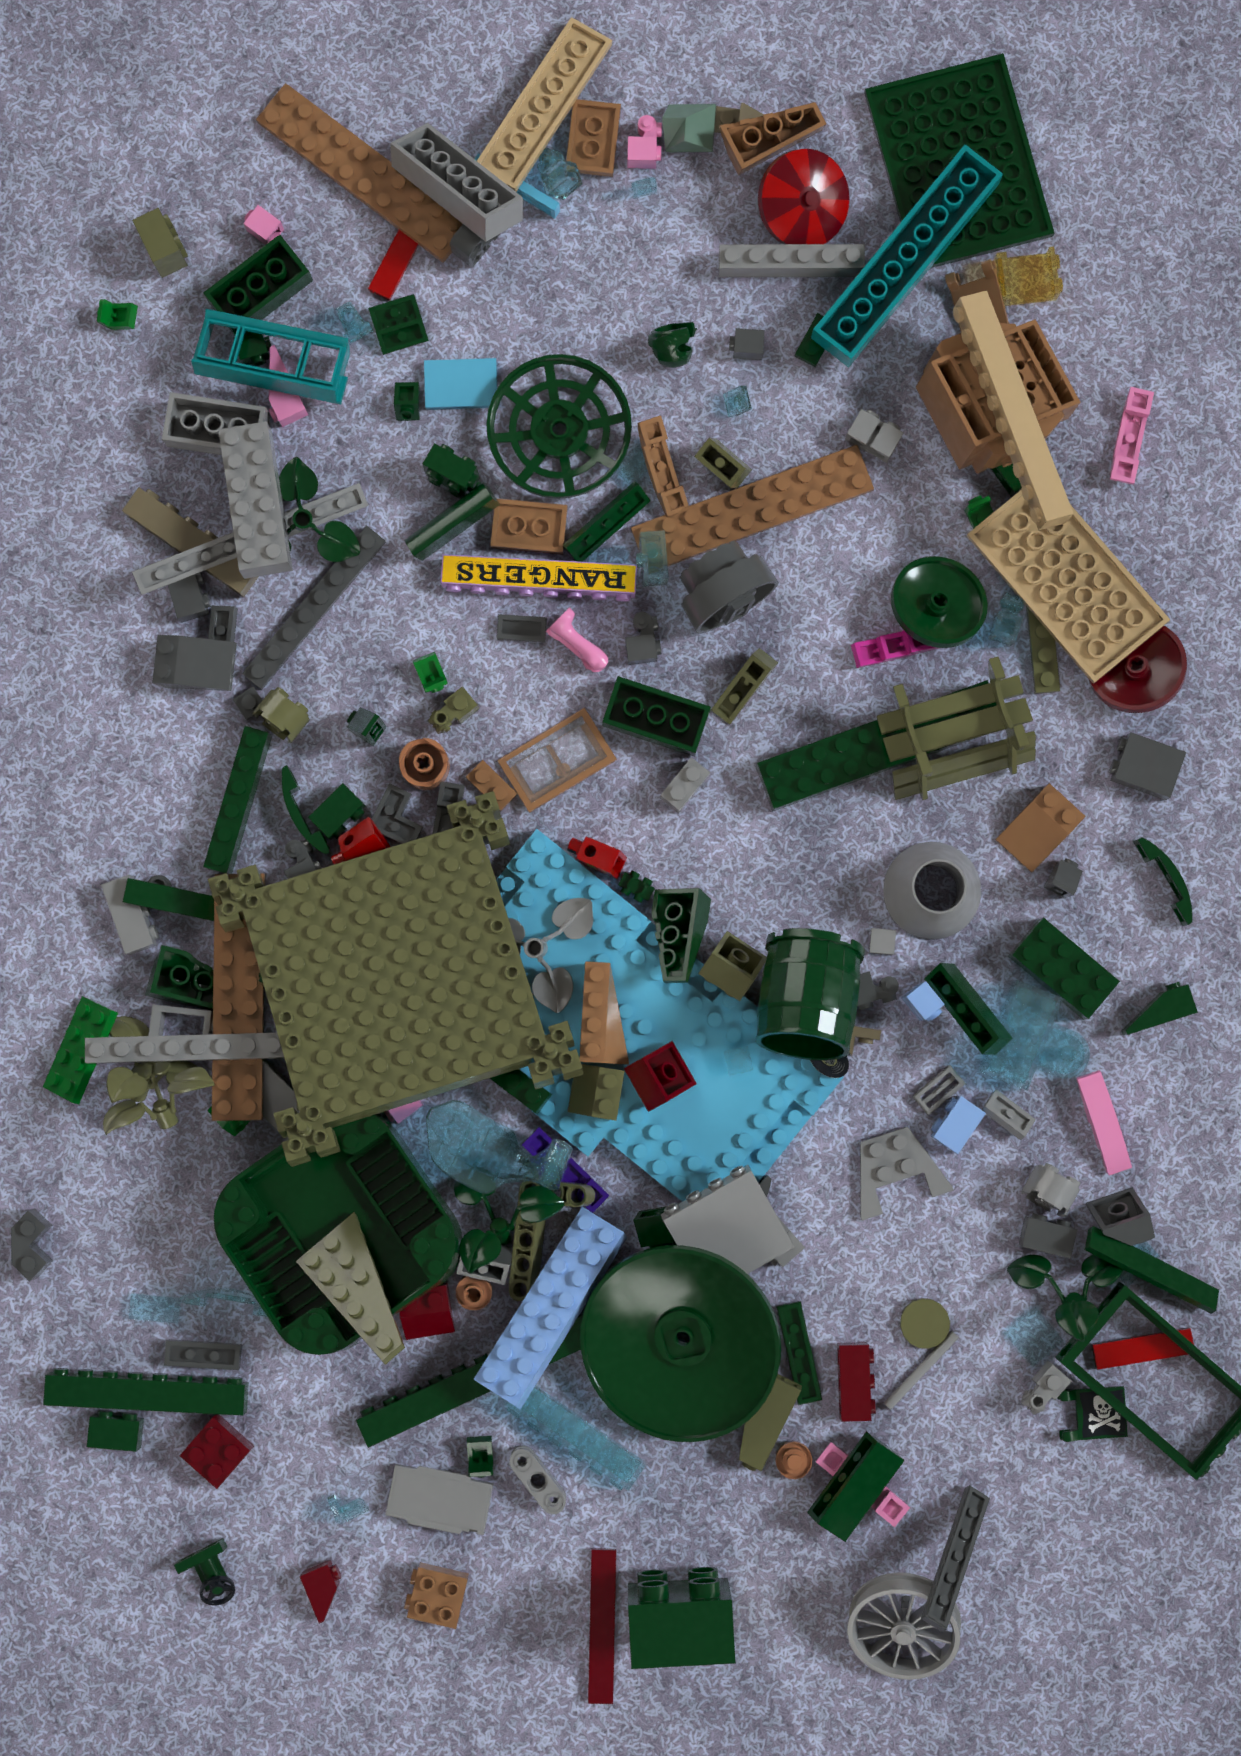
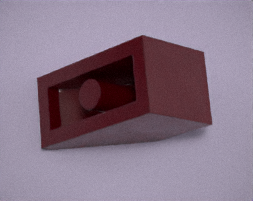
[299,1560,341,1624]

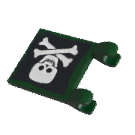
[1057,1386,1128,1442]

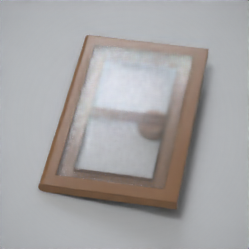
[497,708,617,813]

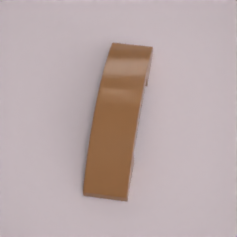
[637,415,689,517]

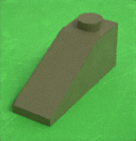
[711,648,778,725]

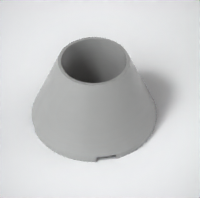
[883,842,981,939]

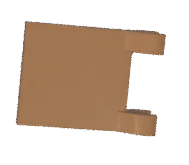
[945,259,1009,333]

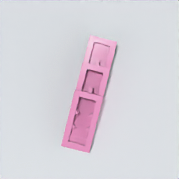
[1076,1070,1132,1176]

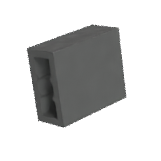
[1109,732,1186,800]

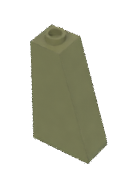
[739,1374,802,1471]

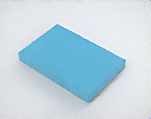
[424,358,497,410]

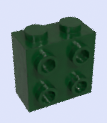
[422,443,481,499]

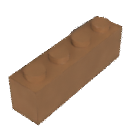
[719,102,826,175]
[580,961,629,1065]

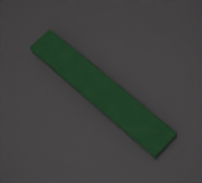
[1084,1226,1219,1314]

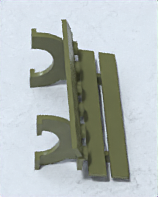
[876,656,1036,800]

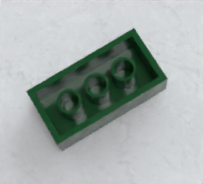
[203,234,313,336]
[602,676,711,757]
[1008,917,1120,1020]

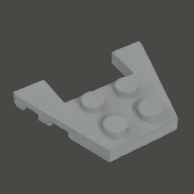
[860,1127,954,1221]

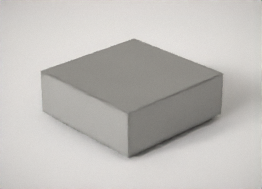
[869,928,896,955]

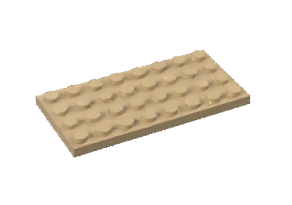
[967,489,1170,684]

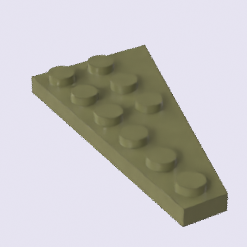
[296,1212,405,1365]

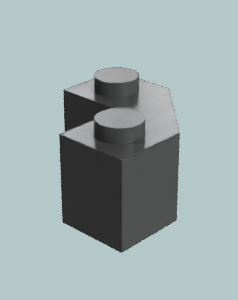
[11,1209,54,1282]

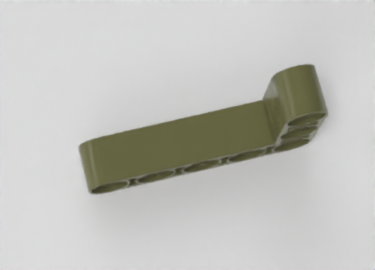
[509,1178,595,1301]

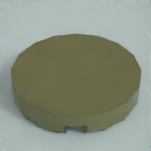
[900,1298,950,1349]

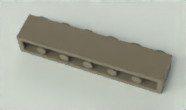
[122,487,259,598]

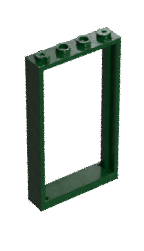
[1055,1282,1241,1480]

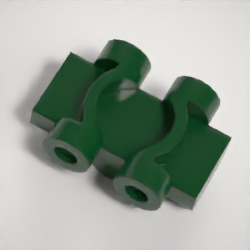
[618,870,655,903]

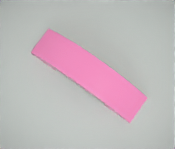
[1110,387,1154,485]
[815,1442,910,1527]

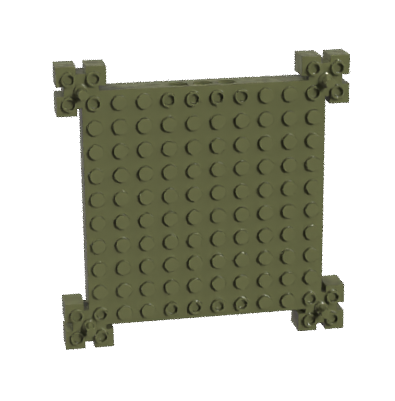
[208,791,584,1167]

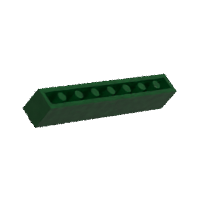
[43,1368,249,1416]

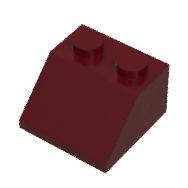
[624,1041,697,1112]
[399,1282,455,1340]

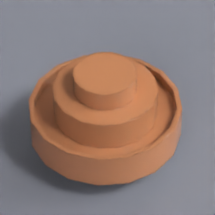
[456,1276,492,1310]
[775,1441,812,1479]

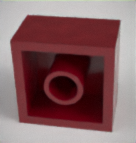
[179,1414,254,1489]

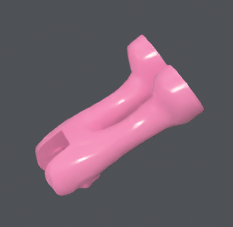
[545,607,608,672]

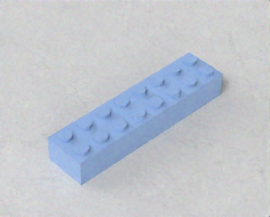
[474,1207,627,1410]

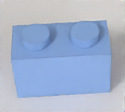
[901,981,945,1021]
[930,1096,986,1154]

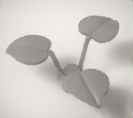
[508,898,593,1013]

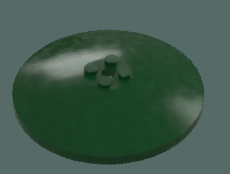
[580,1245,781,1442]

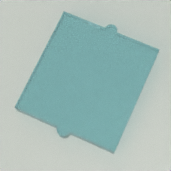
[1004,1307,1064,1367]

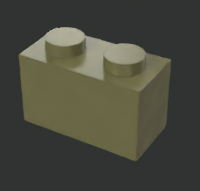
[694,437,752,488]

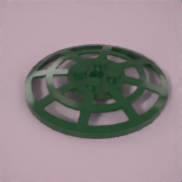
[486,354,632,499]

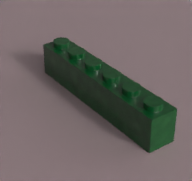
[203,726,272,874]

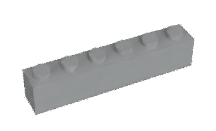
[719,244,865,277]

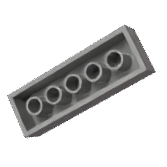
[390,123,523,242]
[218,421,293,579]

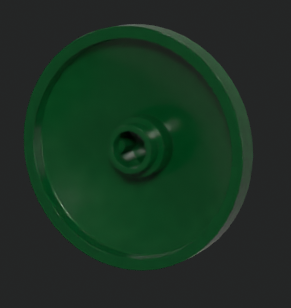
[891,556,988,648]

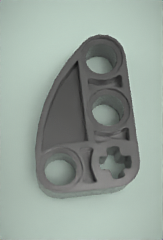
[450,224,501,268]

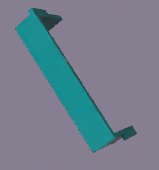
[191,309,350,405]

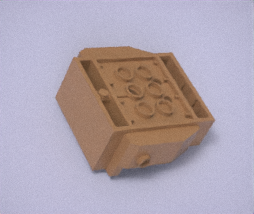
[916,319,1081,474]

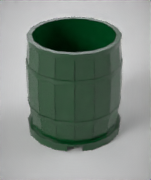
[755,928,865,1060]

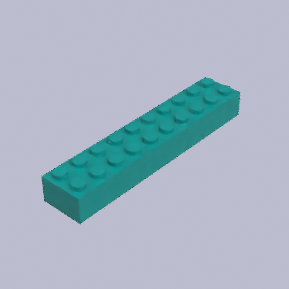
[811,145,1003,368]

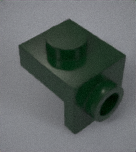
[466,1436,494,1478]

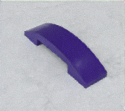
[522,1127,609,1213]

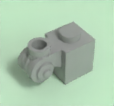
[1021,1361,1072,1415]

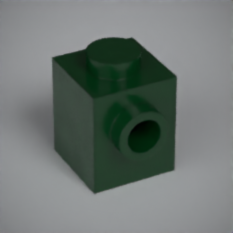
[233,331,272,366]

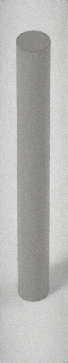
[884,1331,959,1410]

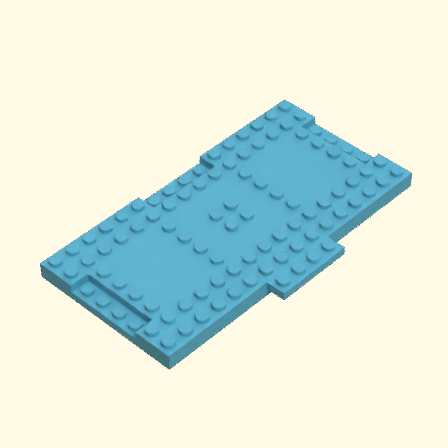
[496,829,844,1202]

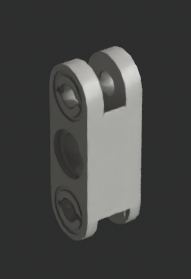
[509,1445,566,1514]

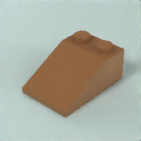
[995,783,1086,873]

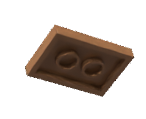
[565,99,621,177]
[490,499,568,555]

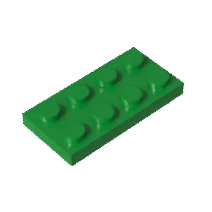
[43,996,118,1105]

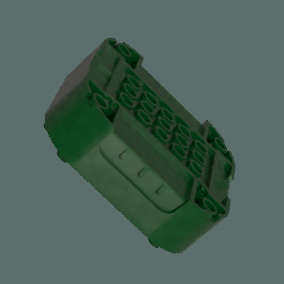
[214,1115,462,1355]

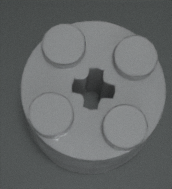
[1021,1163,1080,1217]

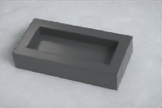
[497,614,547,643]

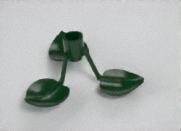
[279,457,360,562]
[454,1169,565,1274]
[1007,1255,1123,1342]

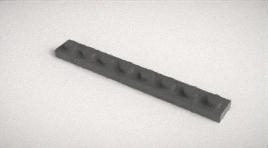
[242,525,386,690]

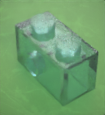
[636,530,669,587]

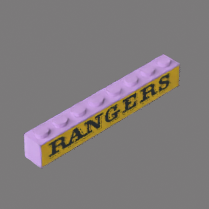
[441,554,637,602]

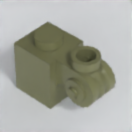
[428,686,479,734]

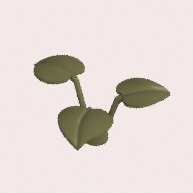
[106,1016,197,1103]
[103,1061,215,1135]

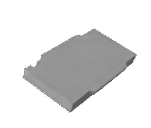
[386,1464,494,1535]

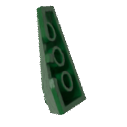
[145,945,214,1011]

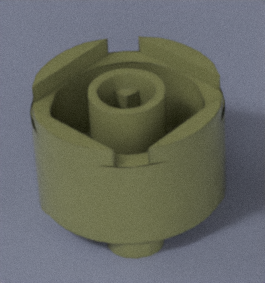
[252,687,310,743]

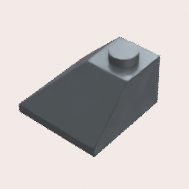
[1086,1187,1155,1246]

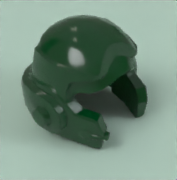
[648,322,697,368]

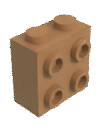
[404,1562,469,1629]

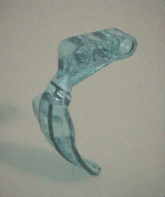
[426,1100,573,1194]

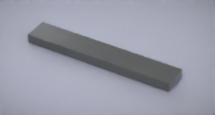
[921,1485,990,1632]

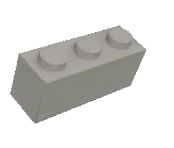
[101,875,159,955]

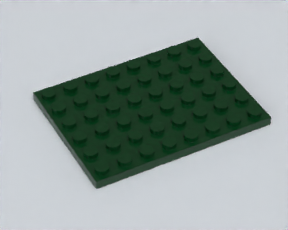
[864,53,1055,268]

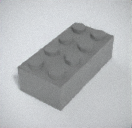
[162,392,270,455]

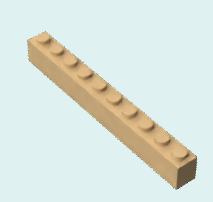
[953,291,1074,530]

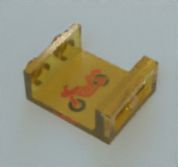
[994,246,1063,306]

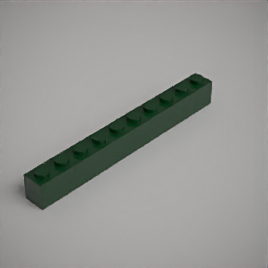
[356,1313,583,1448]

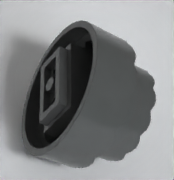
[679,541,779,634]

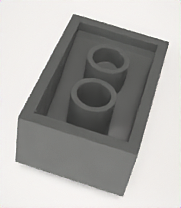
[152,635,237,691]

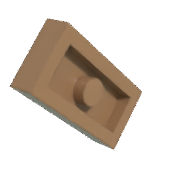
[466,760,518,811]

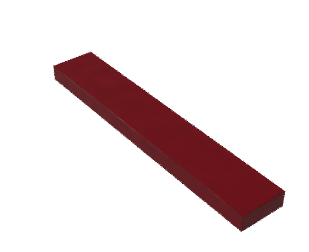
[588,1548,616,1704]

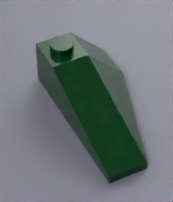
[651,888,711,983]

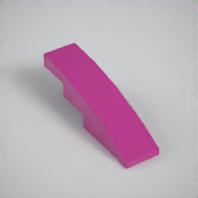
[851,630,939,668]

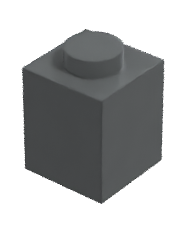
[729,328,765,360]

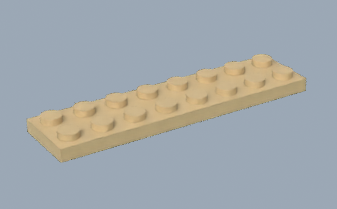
[477,17,612,192]

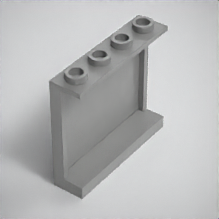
[661,1165,794,1274]

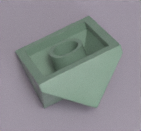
[662,104,716,152]

